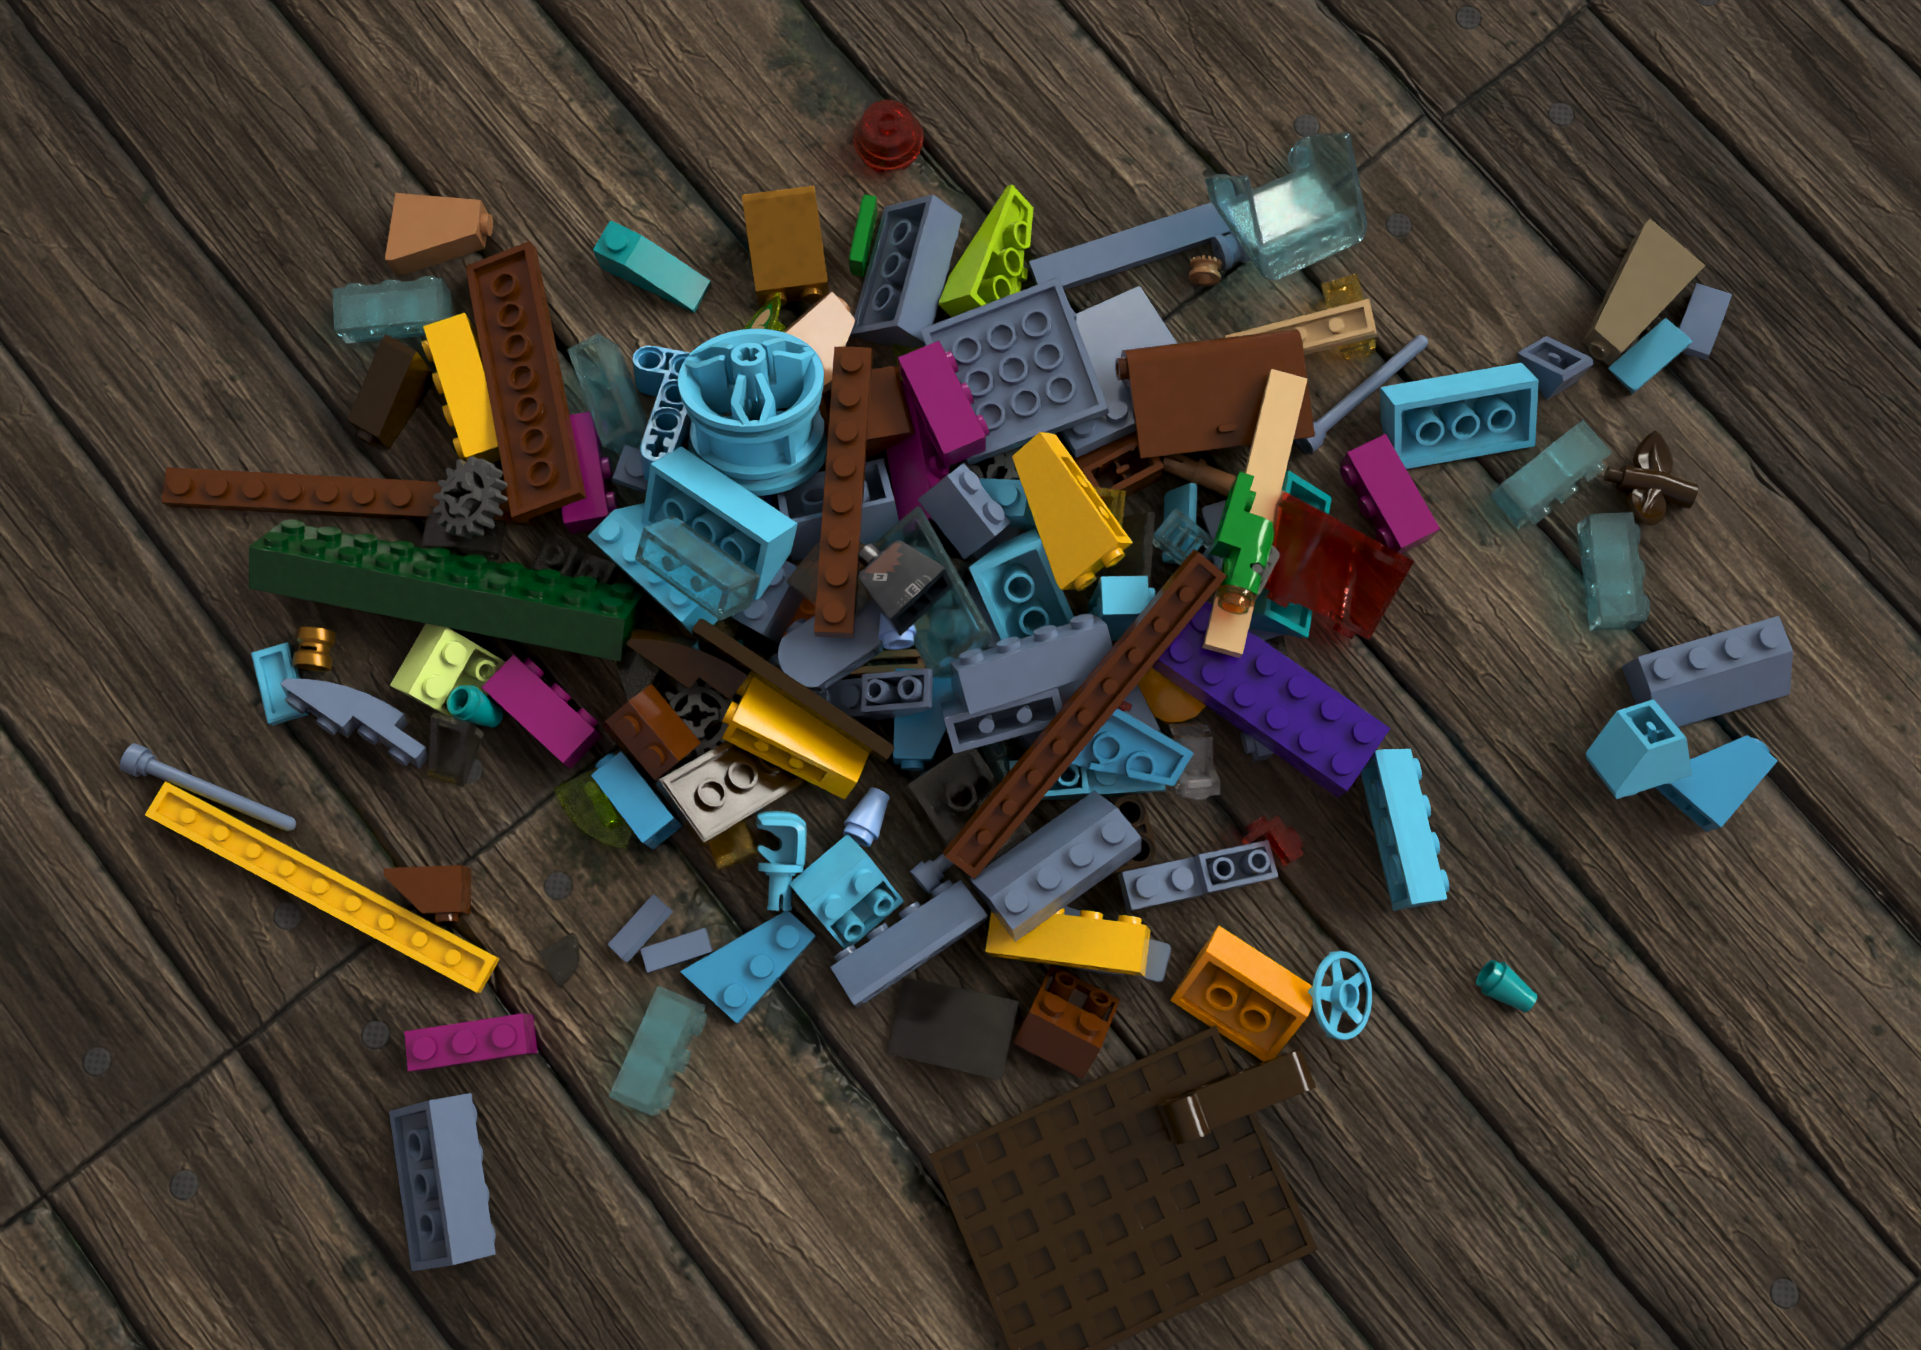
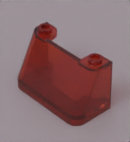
[1264,491,1414,640]

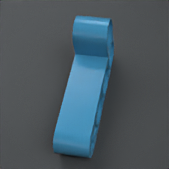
[633,346,691,481]

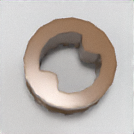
[1188,255,1222,286]

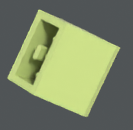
[390,623,506,727]

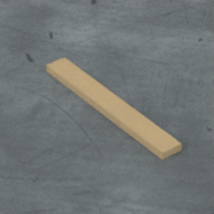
[1202,369,1308,658]

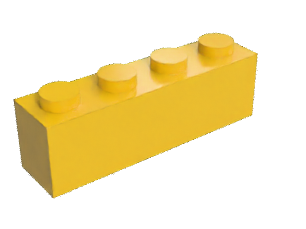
[422,313,501,463]
[985,908,1151,977]

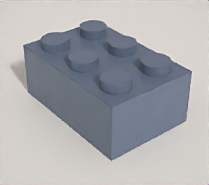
[777,458,902,561]

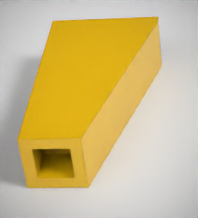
[1012,432,1133,591]
[722,674,869,800]

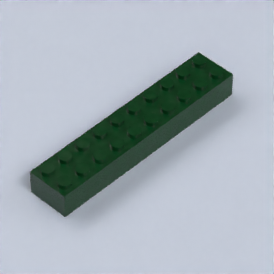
[249,519,645,661]

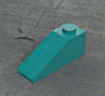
[593,220,711,313]

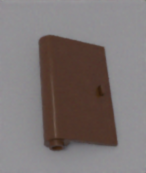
[1115,329,1315,459]

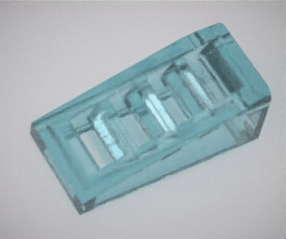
[1153,508,1223,571]

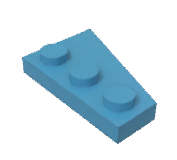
[1071,708,1194,786]
[680,911,817,1024]

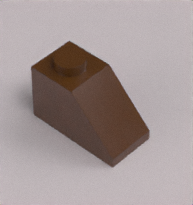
[384,865,471,923]

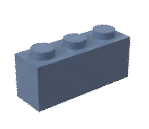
[941,687,1063,754]

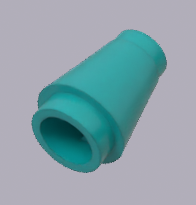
[447,685,503,728]
[1476,960,1537,1013]

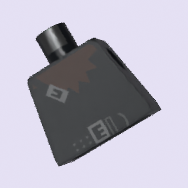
[858,540,954,636]

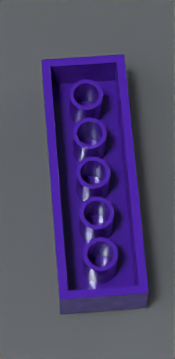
[1151,601,1391,797]

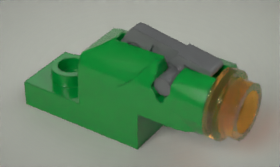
[1210,471,1280,615]

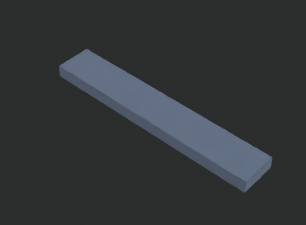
[1028,197,1241,290]

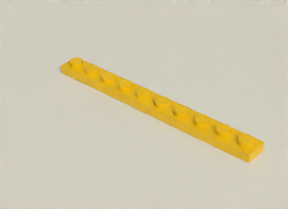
[145,781,500,993]

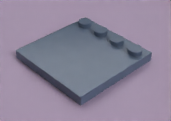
[920,277,1109,465]
[1060,286,1177,458]

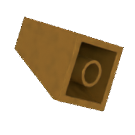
[742,186,829,308]

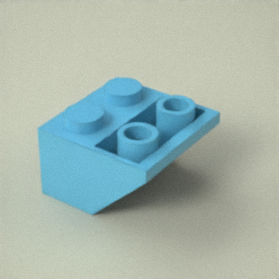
[1585,699,1692,799]
[789,834,905,949]

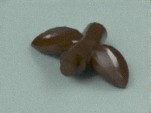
[1604,430,1698,525]

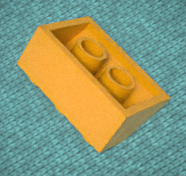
[1170,926,1313,1062]

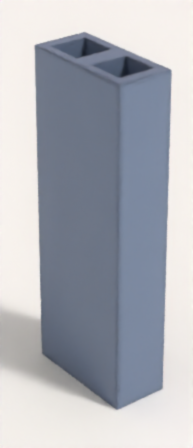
[608,894,673,963]
[640,928,713,973]

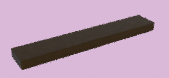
[692,618,895,763]

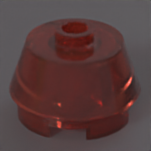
[853,100,923,173]

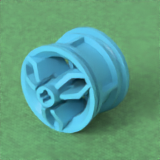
[678,329,827,496]

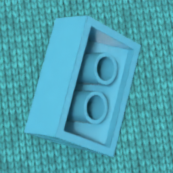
[969,528,1074,640]

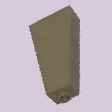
[1582,219,1705,366]

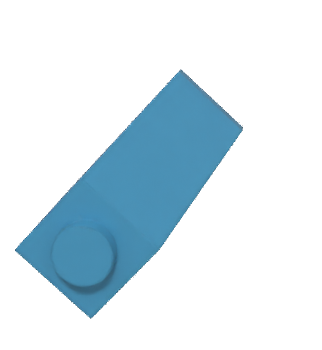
[893,668,957,771]
[1654,735,1778,832]
[591,751,683,849]

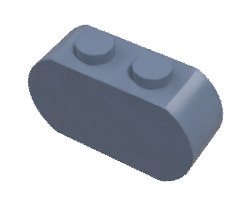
[778,595,884,695]

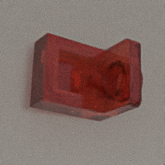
[1241,815,1304,866]

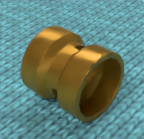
[292,627,337,672]

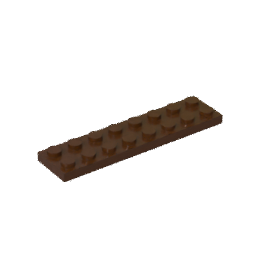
[465,241,586,523]

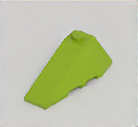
[938,184,1033,318]

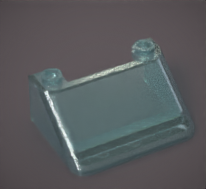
[1205,132,1367,280]

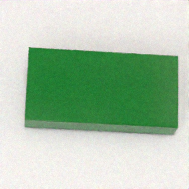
[849,194,878,277]

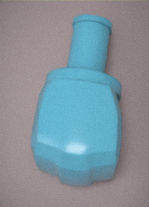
[756,811,807,911]

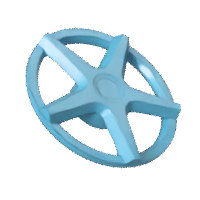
[1308,951,1372,1040]

